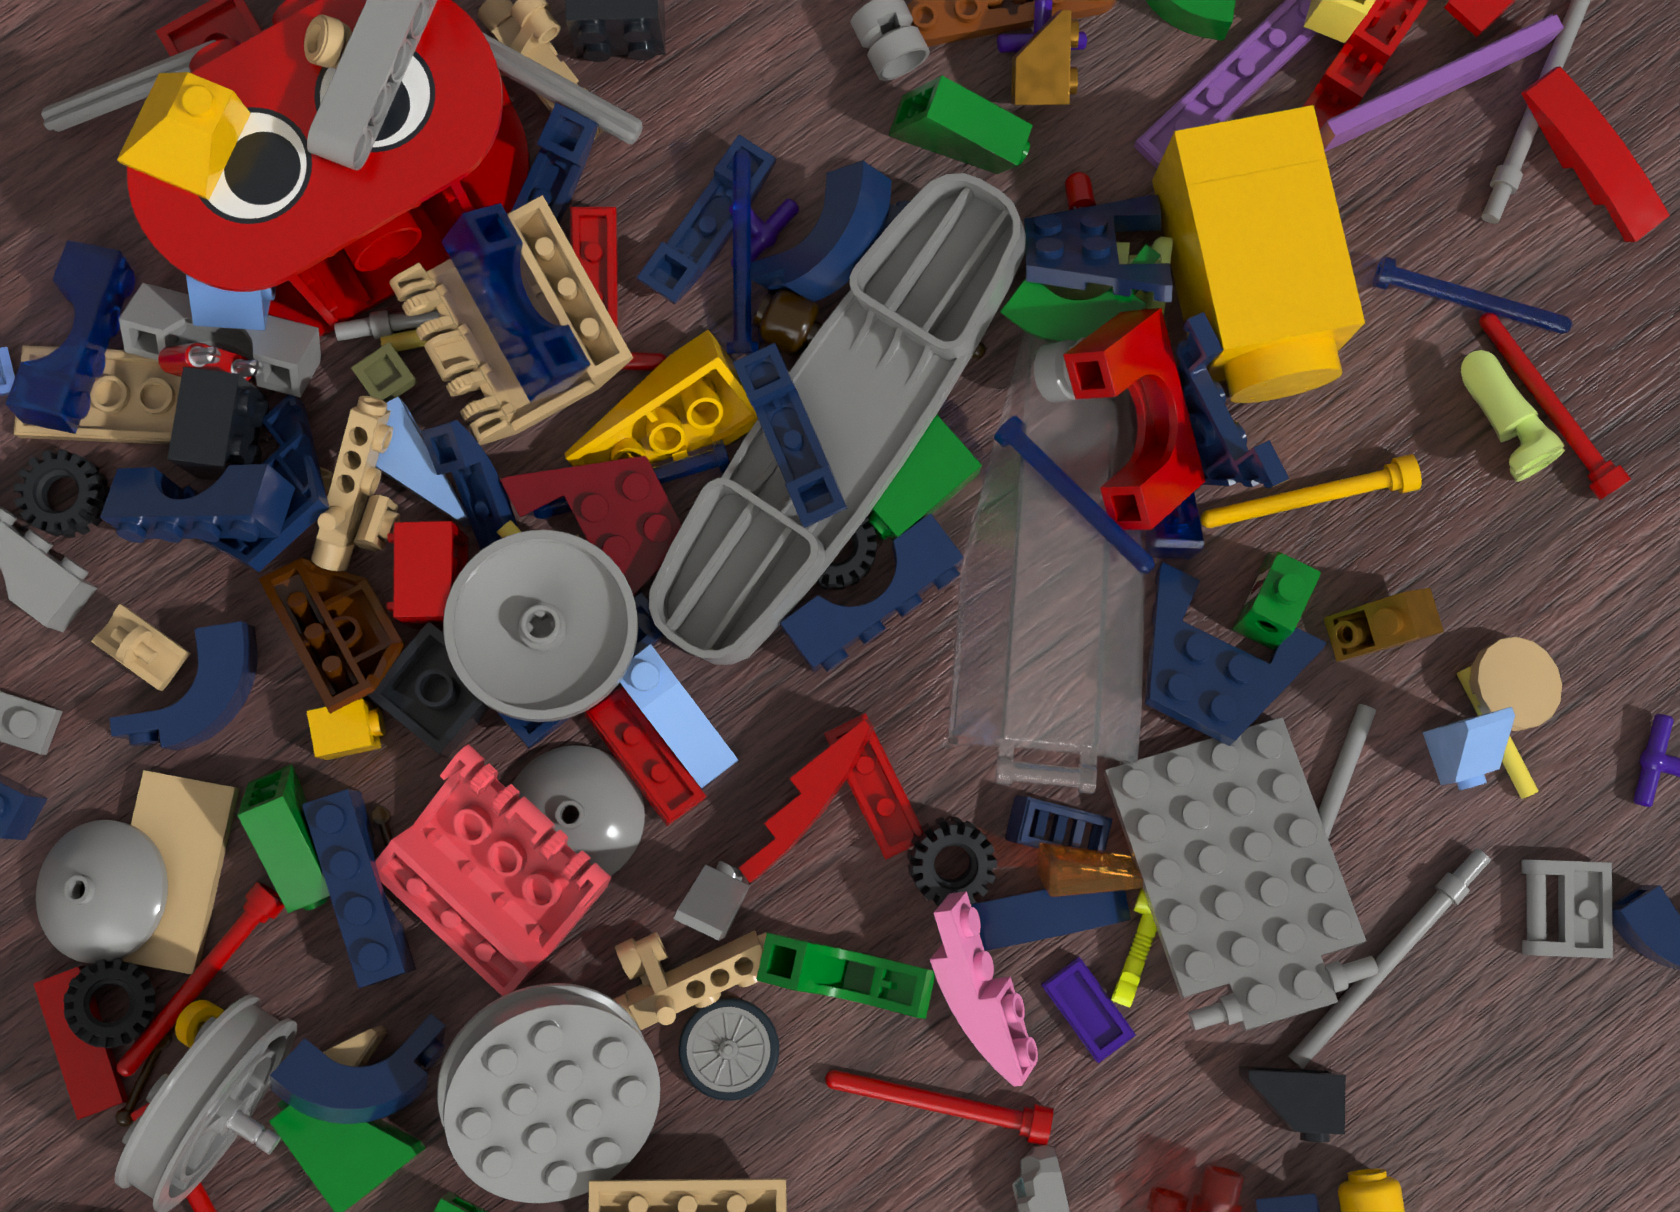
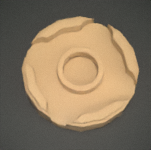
[1469,637,1562,731]

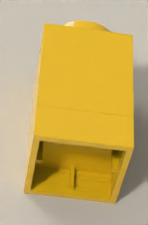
[1152,105,1365,403]

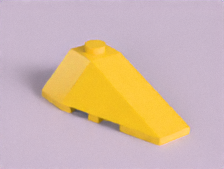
[564,330,758,467]

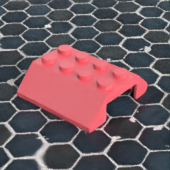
[375,744,611,996]

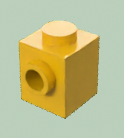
[307,699,385,760]

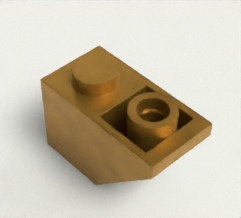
[1011,10,1079,105]
[1324,588,1444,662]

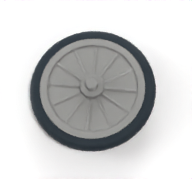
[678,998,779,1101]

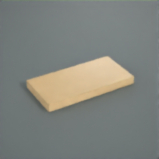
[13,346,181,445]
[122,770,240,974]

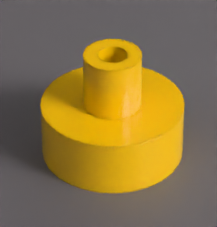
[175,1000,224,1048]

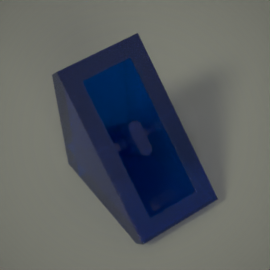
[1146,492,1204,559]

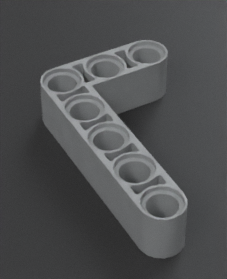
[307,0,437,171]

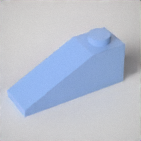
[376,397,471,527]
[620,644,739,788]
[1423,707,1515,791]

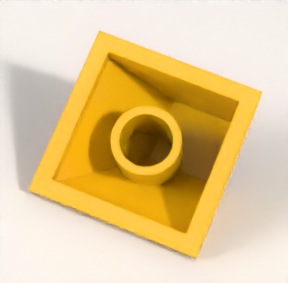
[117,72,251,200]

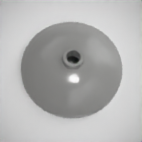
[512,745,645,876]
[36,820,168,963]

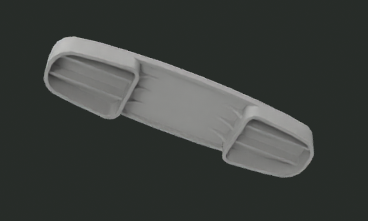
[649,173,1026,665]

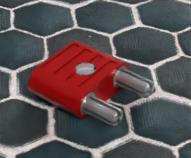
[158,343,263,381]

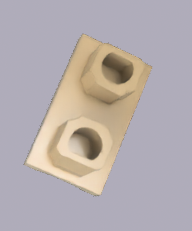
[91,604,191,691]

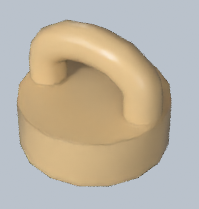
[304,15,352,69]

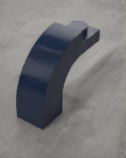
[750,160,892,302]
[109,621,258,751]
[1612,885,1680,970]
[270,1014,446,1124]

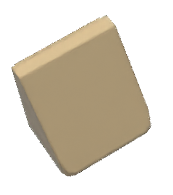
[322,1025,387,1067]

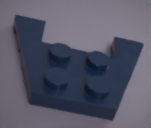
[1024,195,1173,302]
[1176,312,1289,488]
[183,395,329,572]
[1145,562,1326,746]

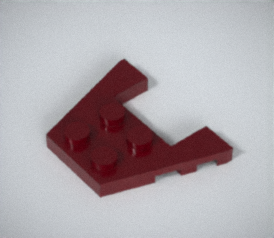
[500,456,682,595]

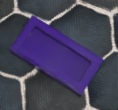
[1040,956,1136,1063]

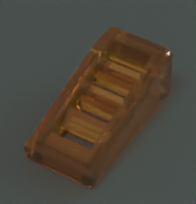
[1038,843,1143,897]

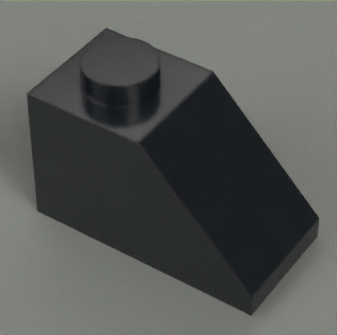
[1239,1066,1346,1142]

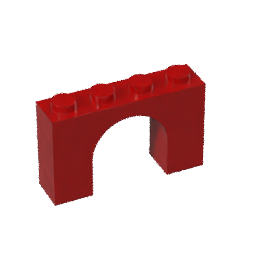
[1063,308,1206,530]

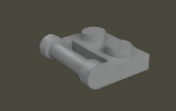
[1521,859,1613,958]

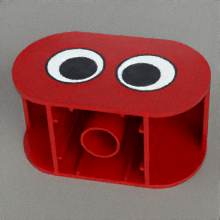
[127,0,530,337]

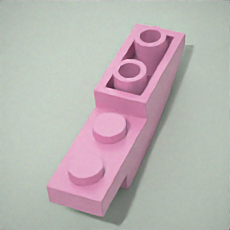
[930,891,1038,1087]

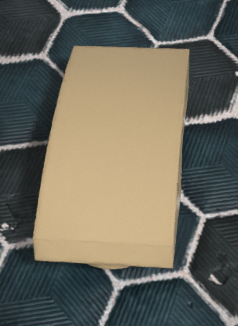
[354,495,400,552]

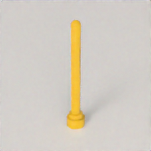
[1200,454,1422,528]

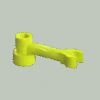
[1111,887,1157,1008]

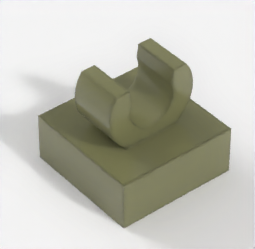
[351,342,419,403]

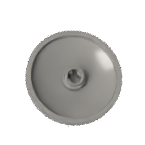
[443,530,638,722]

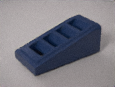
[1005,795,1113,864]

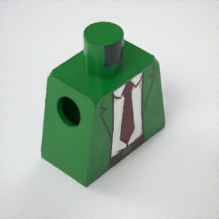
[1231,551,1321,650]

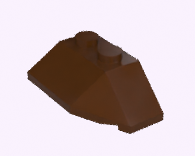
[259,558,405,714]

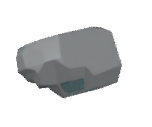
[1012,1144,1069,1212]

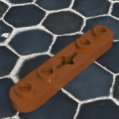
[907,0,1116,47]

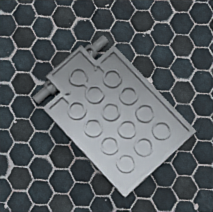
[1104,717,1378,1031]

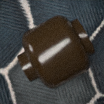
[752,289,823,356]

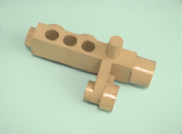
[477,0,603,140]
[311,396,393,571]
[613,930,767,1030]

